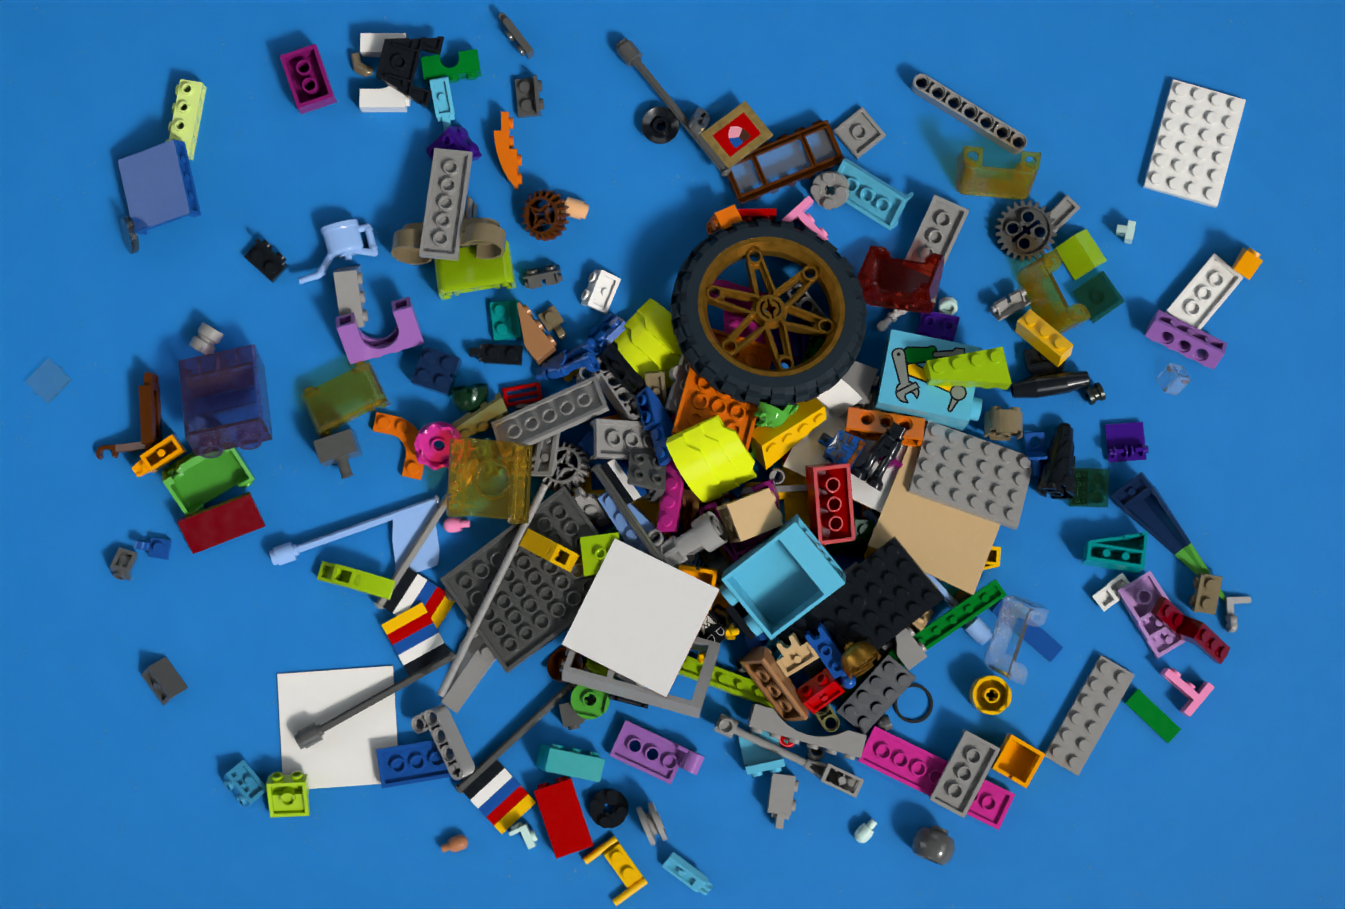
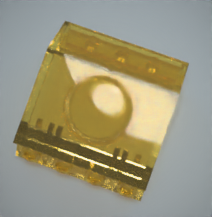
[446,437,533,524]

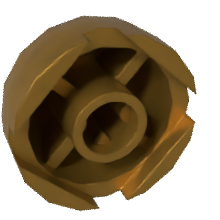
[841,641,881,679]

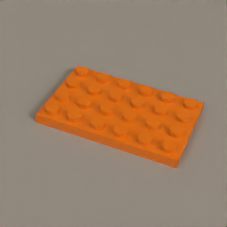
[671,328,772,451]

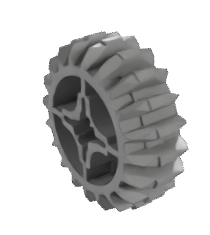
[540,442,591,492]

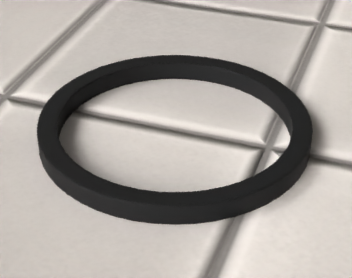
[894,684,933,723]

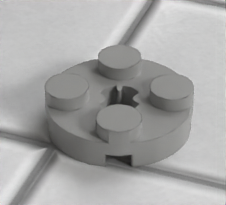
[810,171,849,210]

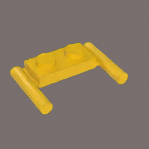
[582,835,648,906]

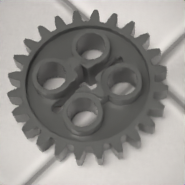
[995,200,1057,262]

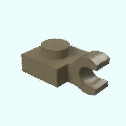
[538,305,567,340]

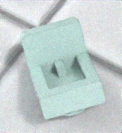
[508,822,538,850]

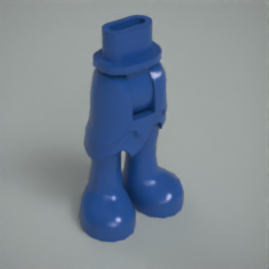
[536,338,600,380]

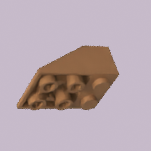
[517,302,557,366]

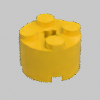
[969,675,1012,715]

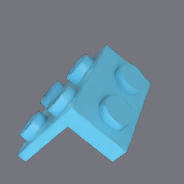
[739,731,785,777]

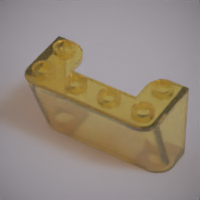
[955,146,1041,200]

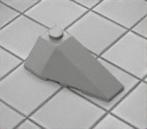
[441,636,496,713]

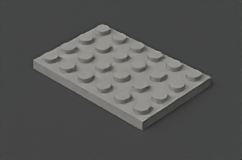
[908,421,1032,530]

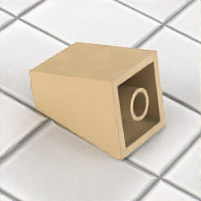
[716,488,783,543]

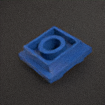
[588,312,626,347]

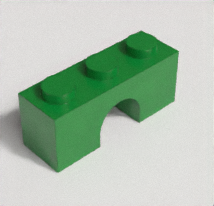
[421,49,482,85]

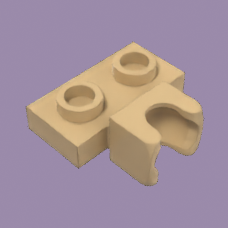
[776,633,819,678]

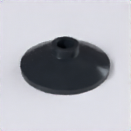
[642,107,679,144]

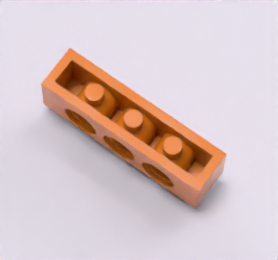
[844,407,925,448]

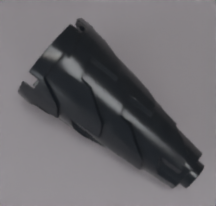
[1036,423,1076,500]

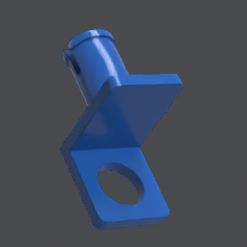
[1025,432,1047,476]

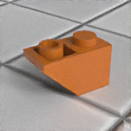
[706,204,743,235]

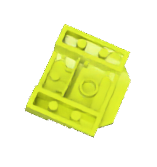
[613,298,682,390]
[666,415,757,504]

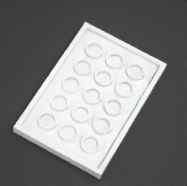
[1143,79,1246,208]

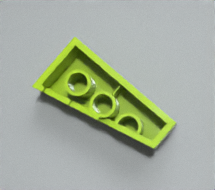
[923,347,1012,390]

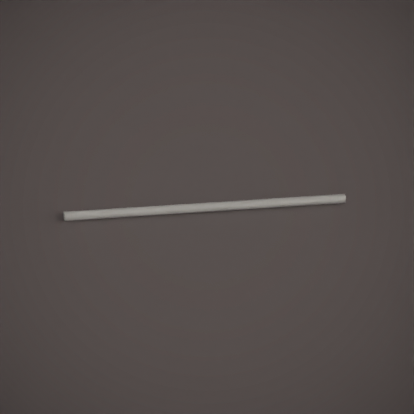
[437,483,549,697]

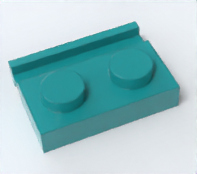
[490,300,522,341]

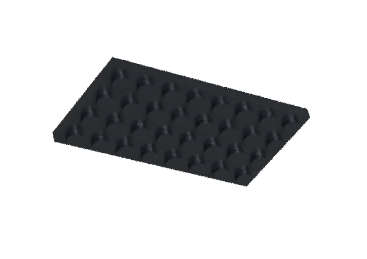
[776,536,945,681]

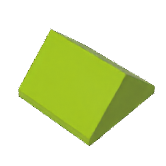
[1054,229,1107,281]

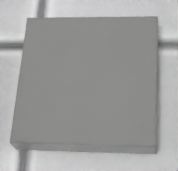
[833,107,886,160]

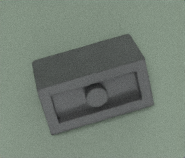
[141,657,188,706]

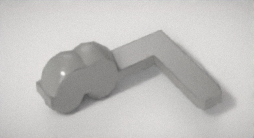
[1225,597,1251,633]

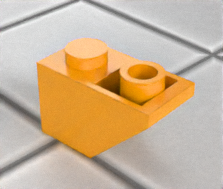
[1232,247,1263,280]

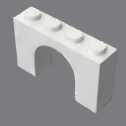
[359,33,411,112]

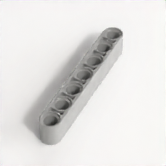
[911,74,1027,154]

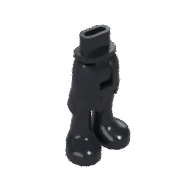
[850,422,907,492]

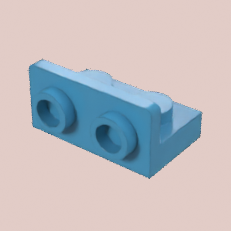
[223,760,267,808]

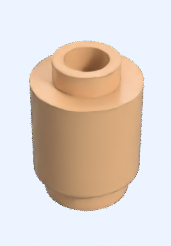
[564,197,589,220]

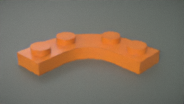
[372,412,425,480]

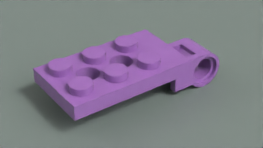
[609,720,705,784]

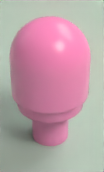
[443,517,470,533]

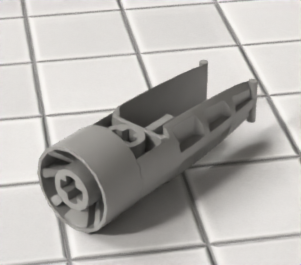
[647,511,728,568]

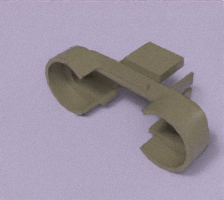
[391,196,506,265]

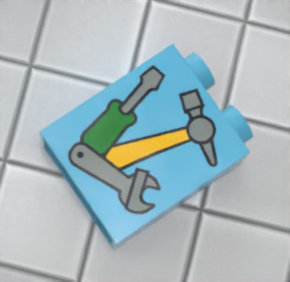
[873,329,983,431]

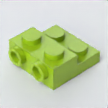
[266,771,310,818]

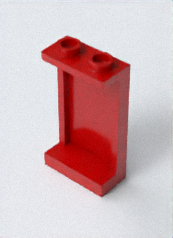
[534,775,594,859]

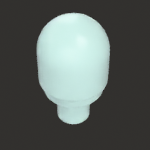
[854,818,878,843]

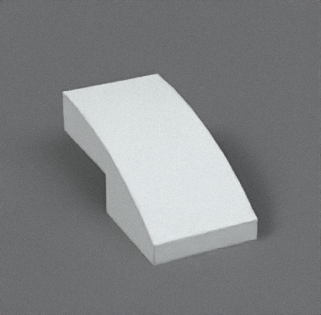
[1092,573,1130,611]

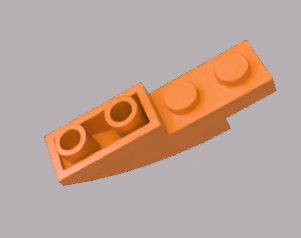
[494,112,522,190]

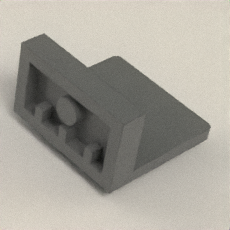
[627,450,666,503]

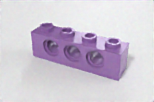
[1145,309,1227,370]

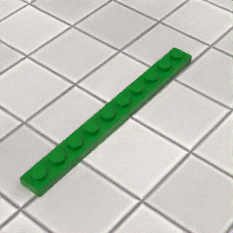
[840,579,1007,700]

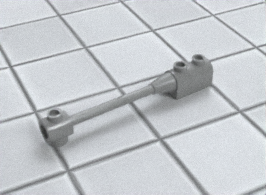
[713,713,864,798]

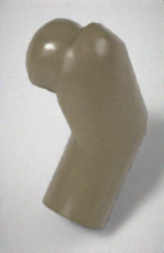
[351,53,373,77]

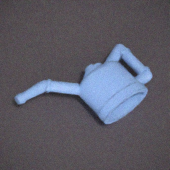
[298,219,378,284]

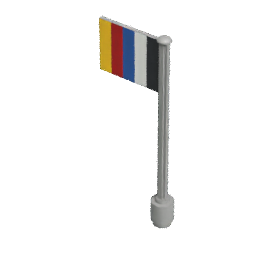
[374,454,480,629]

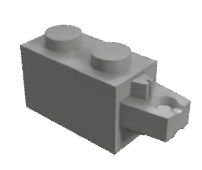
[767,773,799,829]

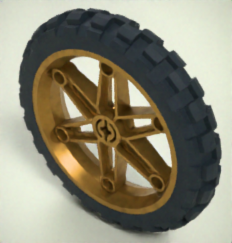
[670,219,867,407]

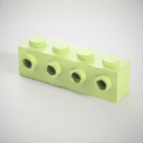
[166,79,207,160]

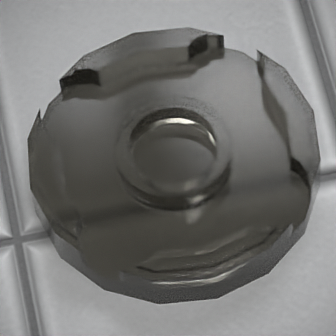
[120,216,139,254]

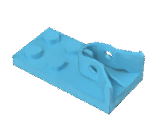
[828,158,914,231]

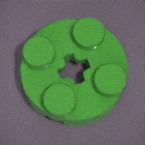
[571,685,610,719]

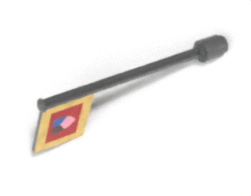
[615,38,773,176]

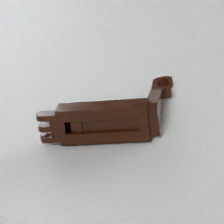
[96,372,162,460]

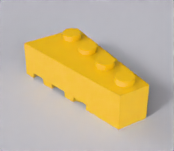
[750,398,827,470]

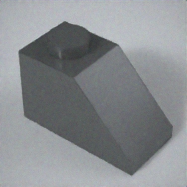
[559,697,596,730]

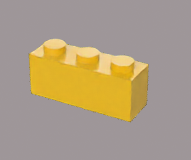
[1015,309,1073,367]

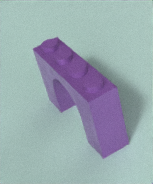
[335,296,424,365]

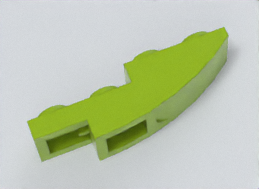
[317,561,396,600]

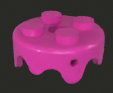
[414,421,463,470]

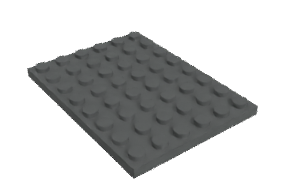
[440,486,600,673]

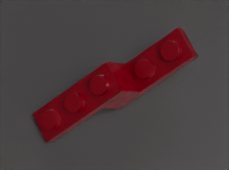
[1151,596,1230,664]

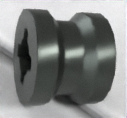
[1083,382,1106,405]

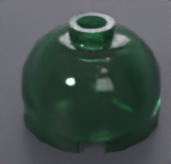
[450,383,489,413]

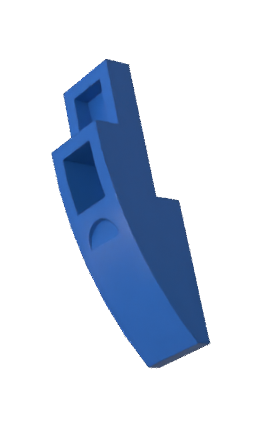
[636,387,674,466]

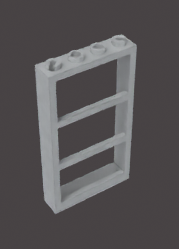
[559,637,720,718]

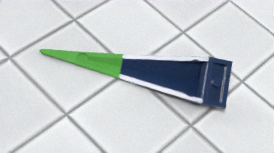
[1110,472,1226,601]

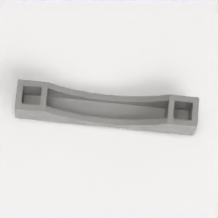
[843,561,927,670]
[746,703,867,761]

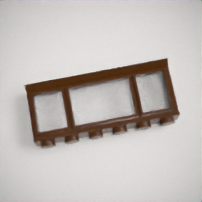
[726,120,845,208]

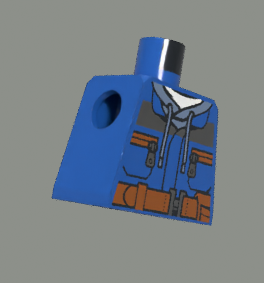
[818,430,868,470]

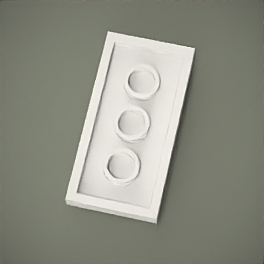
[1165,253,1244,330]

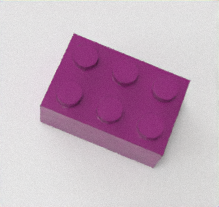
[280,44,337,114]

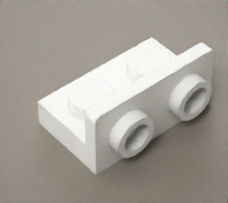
[581,270,621,314]

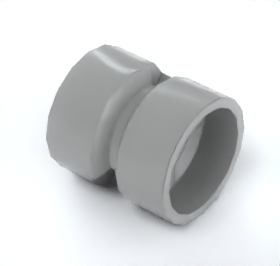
[189,322,224,357]

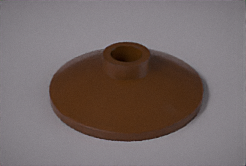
[547,646,583,682]

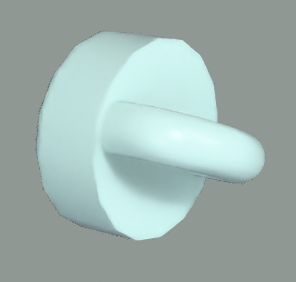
[938,297,958,315]

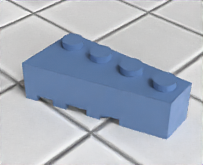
[598,490,669,554]

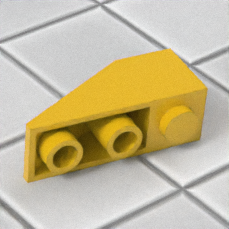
[519,528,579,572]

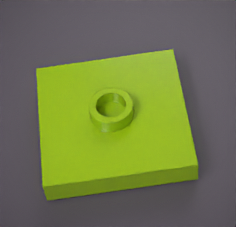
[580,532,620,577]

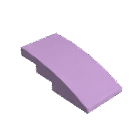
[1117,571,1186,659]

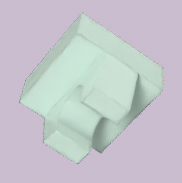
[1116,220,1136,244]

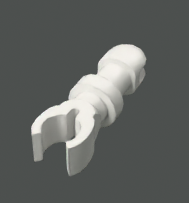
[877,301,909,332]

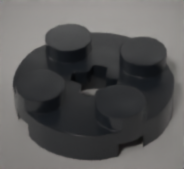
[590,789,628,828]

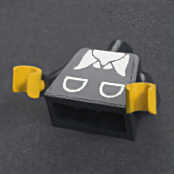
[697,604,740,663]

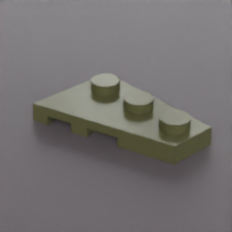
[451,392,509,439]

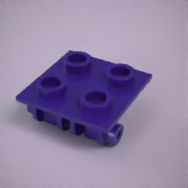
[916,309,960,342]
[1105,422,1149,463]

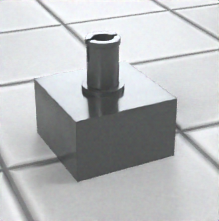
[313,429,363,479]

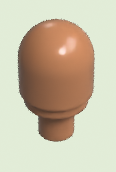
[441,835,468,853]

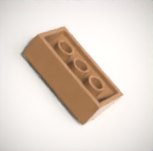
[740,646,809,721]

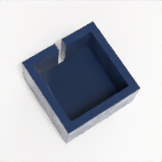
[411,346,462,397]

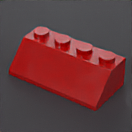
[805,463,856,545]

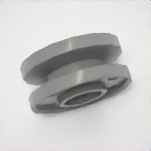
[636,801,668,846]

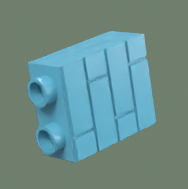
[719,514,846,640]

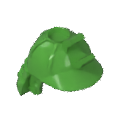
[754,401,799,428]

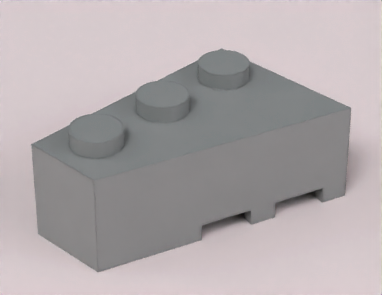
[333,265,369,327]

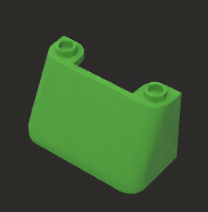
[162,433,255,516]

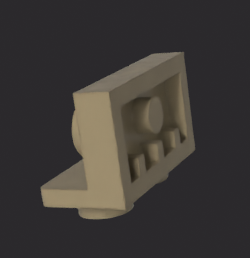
[1189,572,1223,615]

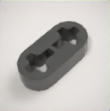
[688,108,710,134]

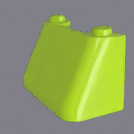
[434,241,517,300]

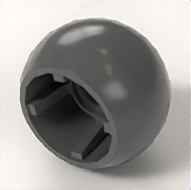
[912,825,955,866]

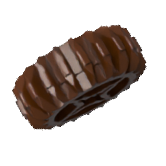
[520,189,570,241]

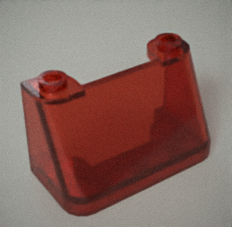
[857,246,944,313]

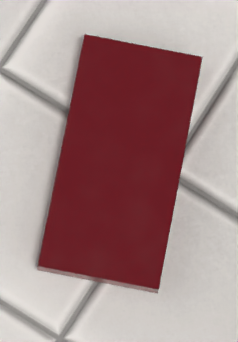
[177,492,265,554]

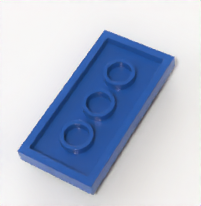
[376,740,451,788]

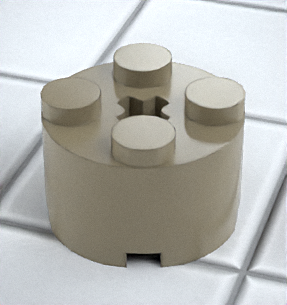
[984,406,1023,441]

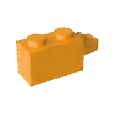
[132,434,186,477]

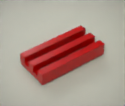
[502,382,543,408]

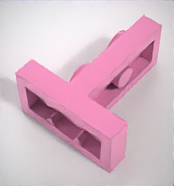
[782,196,828,241]
[1160,668,1215,717]

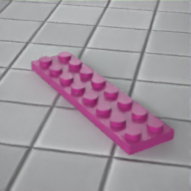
[857,726,1015,830]

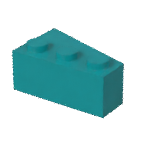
[1082,531,1148,573]
[535,743,605,782]

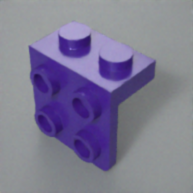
[426,125,482,161]

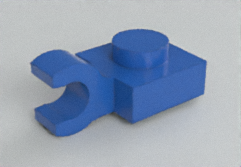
[135,538,172,560]

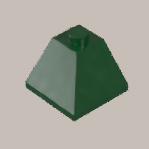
[826,517,874,556]

